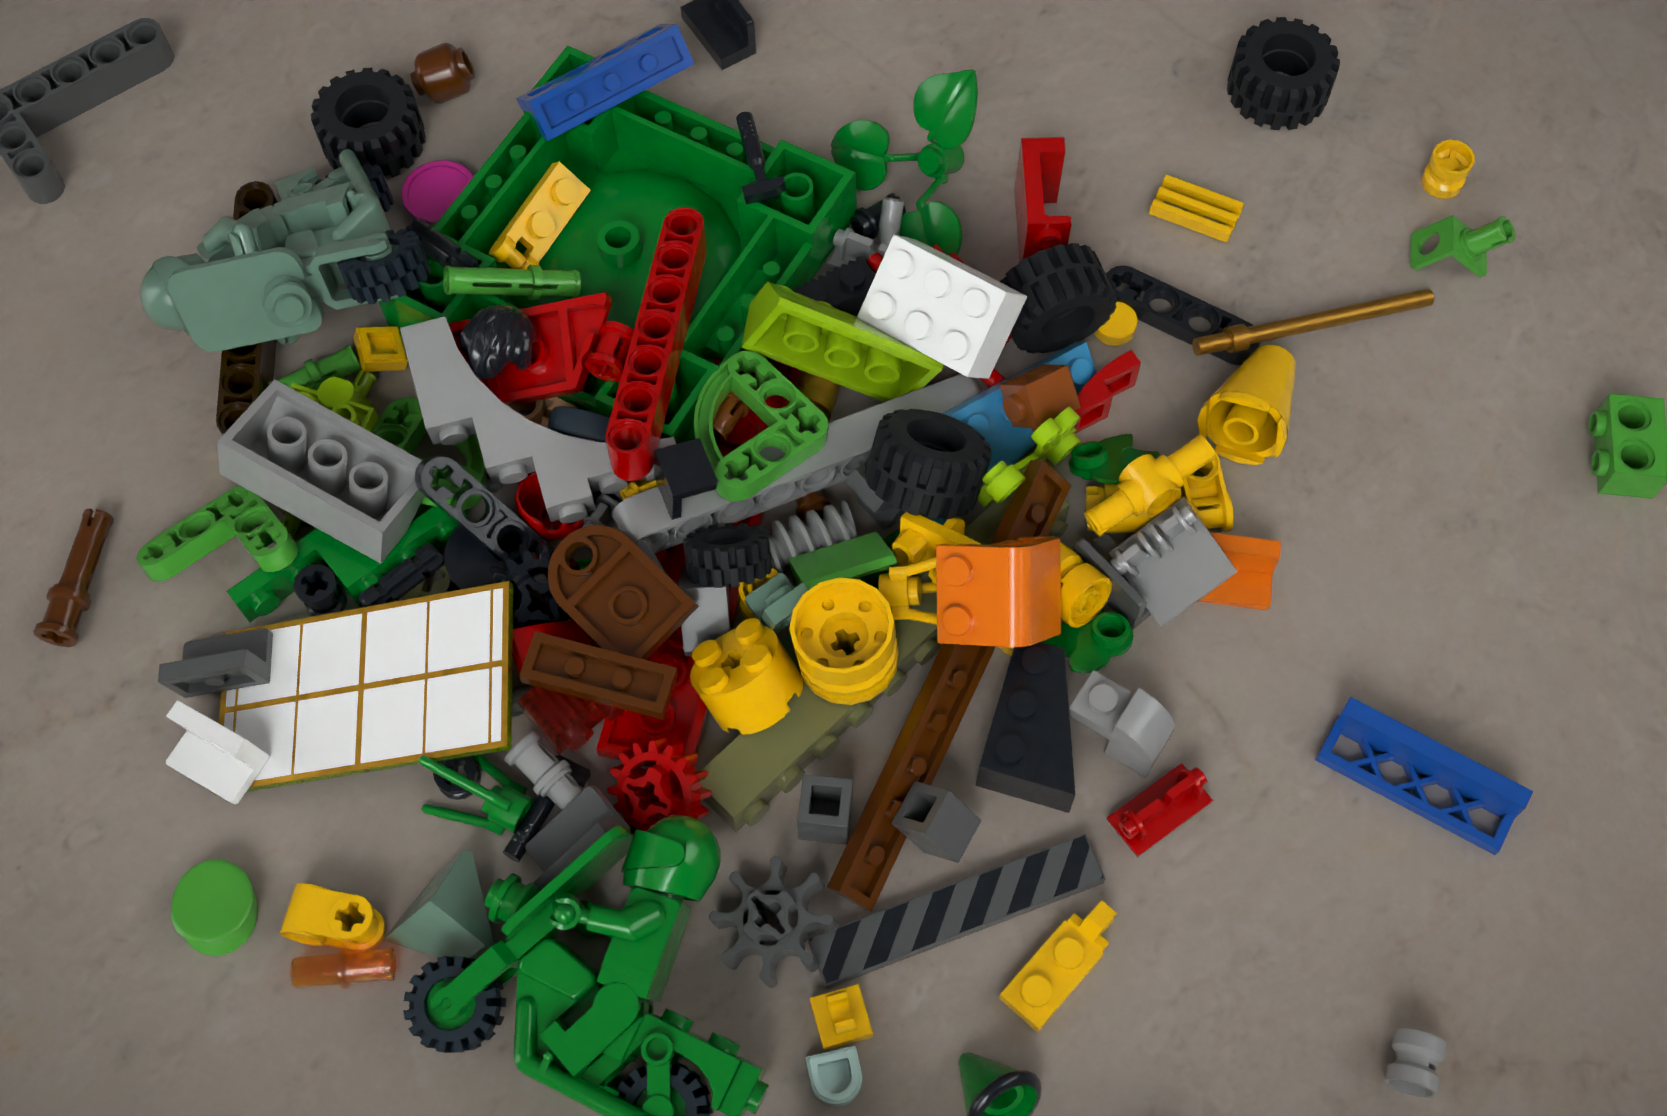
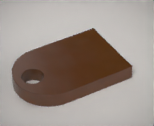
[548,525,699,660]

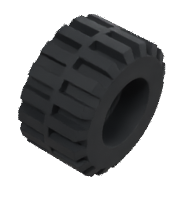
[1227,17,1340,130]
[311,68,426,178]
[1000,243,1117,354]
[864,409,992,519]

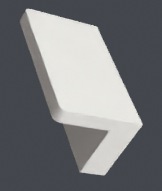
[166,700,270,805]

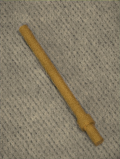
[1192,289,1434,356]

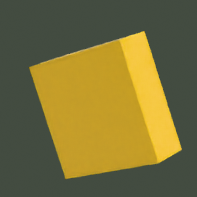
[353,326,408,372]

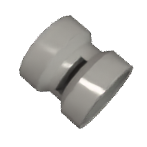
[1384,1028,1447,1098]

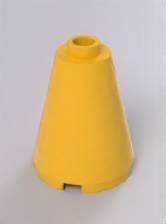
[1197,345,1296,465]

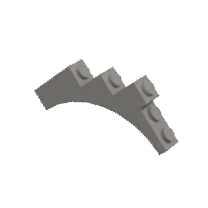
[400,316,676,523]

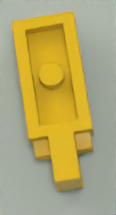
[999,900,1117,1033]

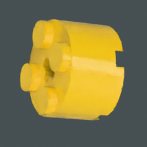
[690,618,803,735]

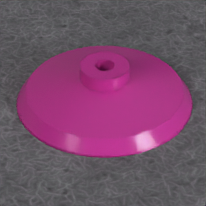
[401,160,474,222]

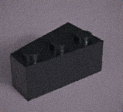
[975,642,1076,813]

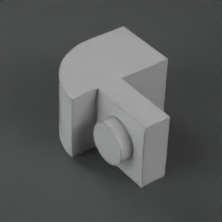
[1069,670,1175,777]

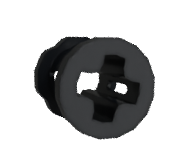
[293,564,347,617]

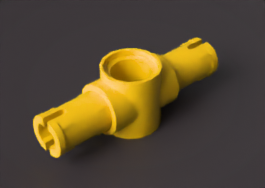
[1084,434,1216,537]

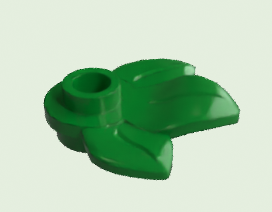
[1068,434,1160,484]
[1042,609,1134,673]

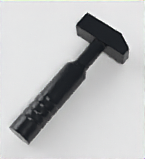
[736,112,786,205]
[503,755,591,862]

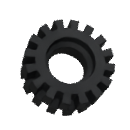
[683,523,772,588]

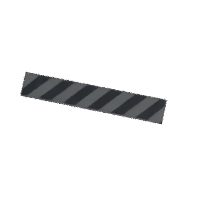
[808,834,1106,989]

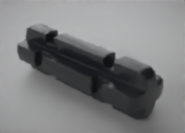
[405,219,480,268]
[358,543,445,607]

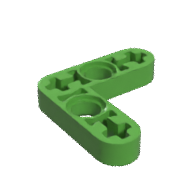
[136,486,299,582]

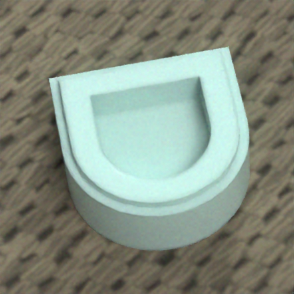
[805,1046,862,1107]

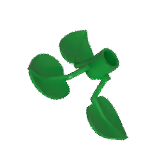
[831,69,978,256]

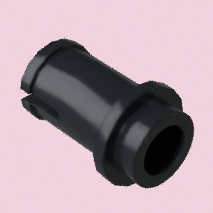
[850,193,906,239]

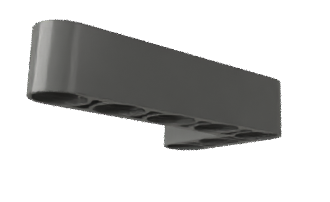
[0,18,174,204]

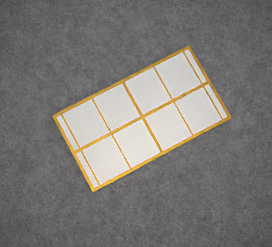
[213,581,514,796]

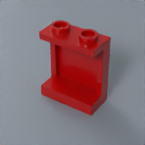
[1014,137,1072,261]

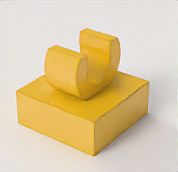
[809,984,873,1052]

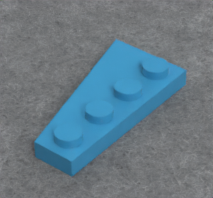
[942,342,1097,487]

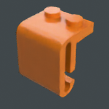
[936,536,1061,647]

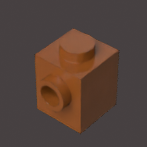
[999,364,1081,432]

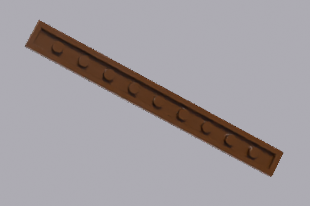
[827,460,1071,911]

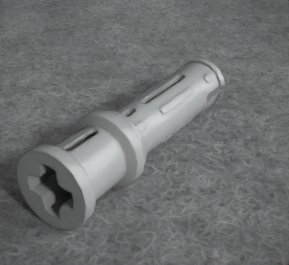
[504,730,583,810]

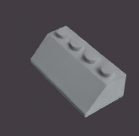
[217,379,436,564]

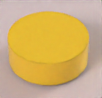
[1094,301,1138,346]

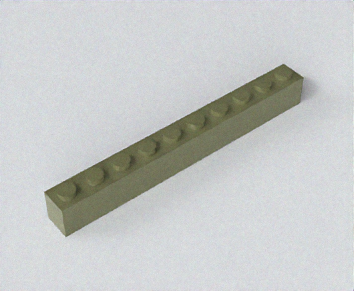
[700,490,1070,832]

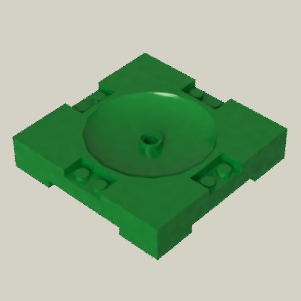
[378,45,857,444]

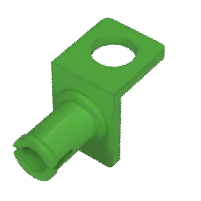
[1410,215,1516,277]

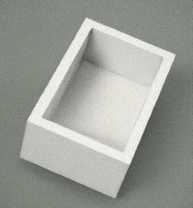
[857,235,1027,379]

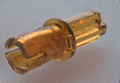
[290,947,396,989]

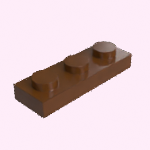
[519,631,678,720]

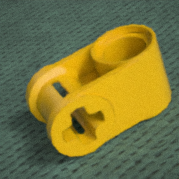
[1181,452,1234,532]
[279,883,386,952]

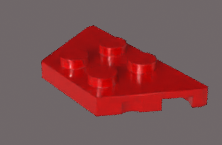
[448,292,612,406]

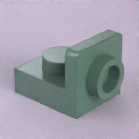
[745,573,808,634]

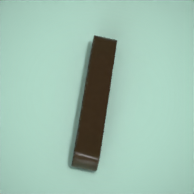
[216,181,278,436]

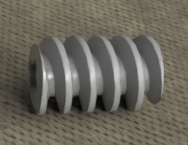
[760,500,857,574]

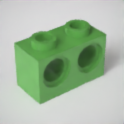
[1588,393,1667,499]

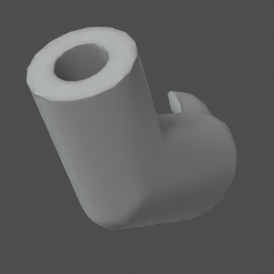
[879,198,908,246]

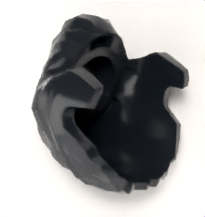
[460,304,537,380]

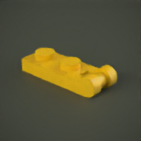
[489,161,591,269]

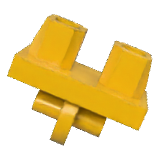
[892,512,981,584]

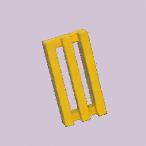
[1149,174,1245,243]

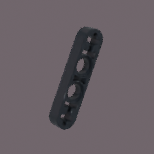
[1106,266,1260,365]
[415,455,555,569]

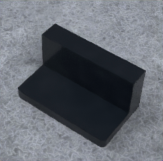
[680,0,756,70]

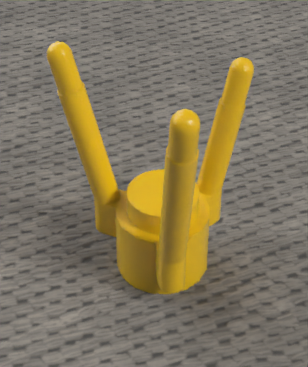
[878,557,937,625]

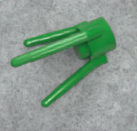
[418,751,533,836]

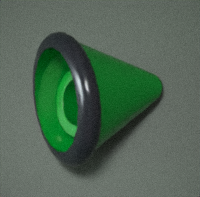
[958,1052,1042,1116]

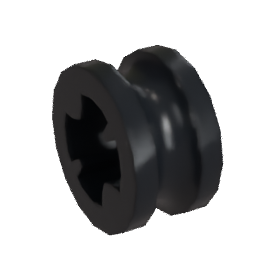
[433,753,481,800]

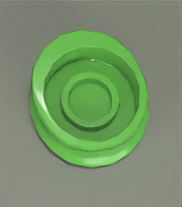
[171,859,257,956]

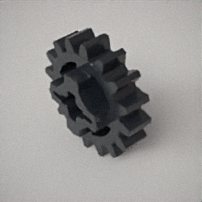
[483,542,580,632]

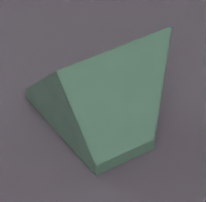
[383,850,494,959]

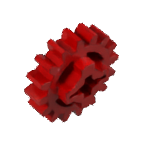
[607,737,712,831]

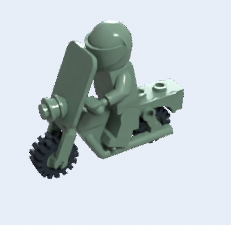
[140,149,431,352]

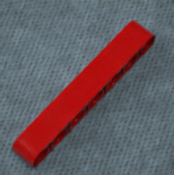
[606,207,707,481]

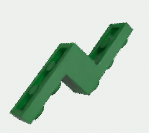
[226,506,468,623]

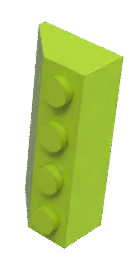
[741,282,944,402]

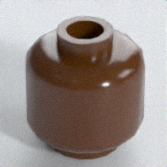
[410,43,475,104]

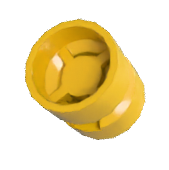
[1060,542,1112,628]

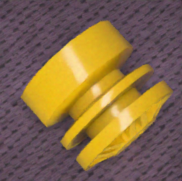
[789,577,899,705]

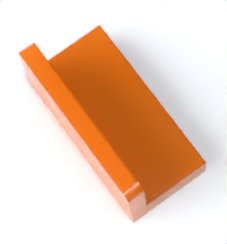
[1198,532,1281,610]

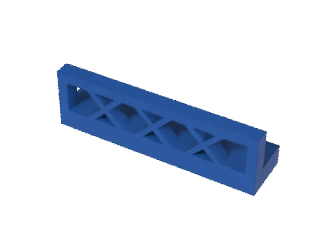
[516,24,695,141]
[1315,697,1533,855]

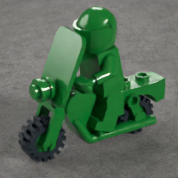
[403,815,769,1116]

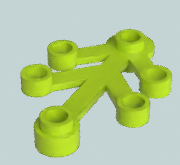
[977,406,1081,508]

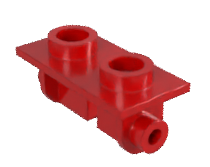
[1106,763,1213,858]

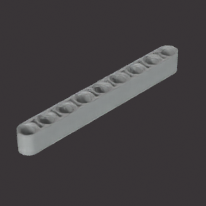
[612,374,983,553]

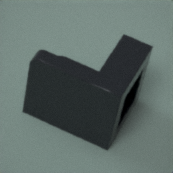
[654,438,718,520]

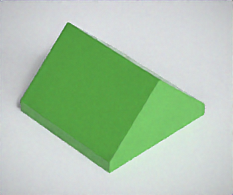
[788,531,897,590]

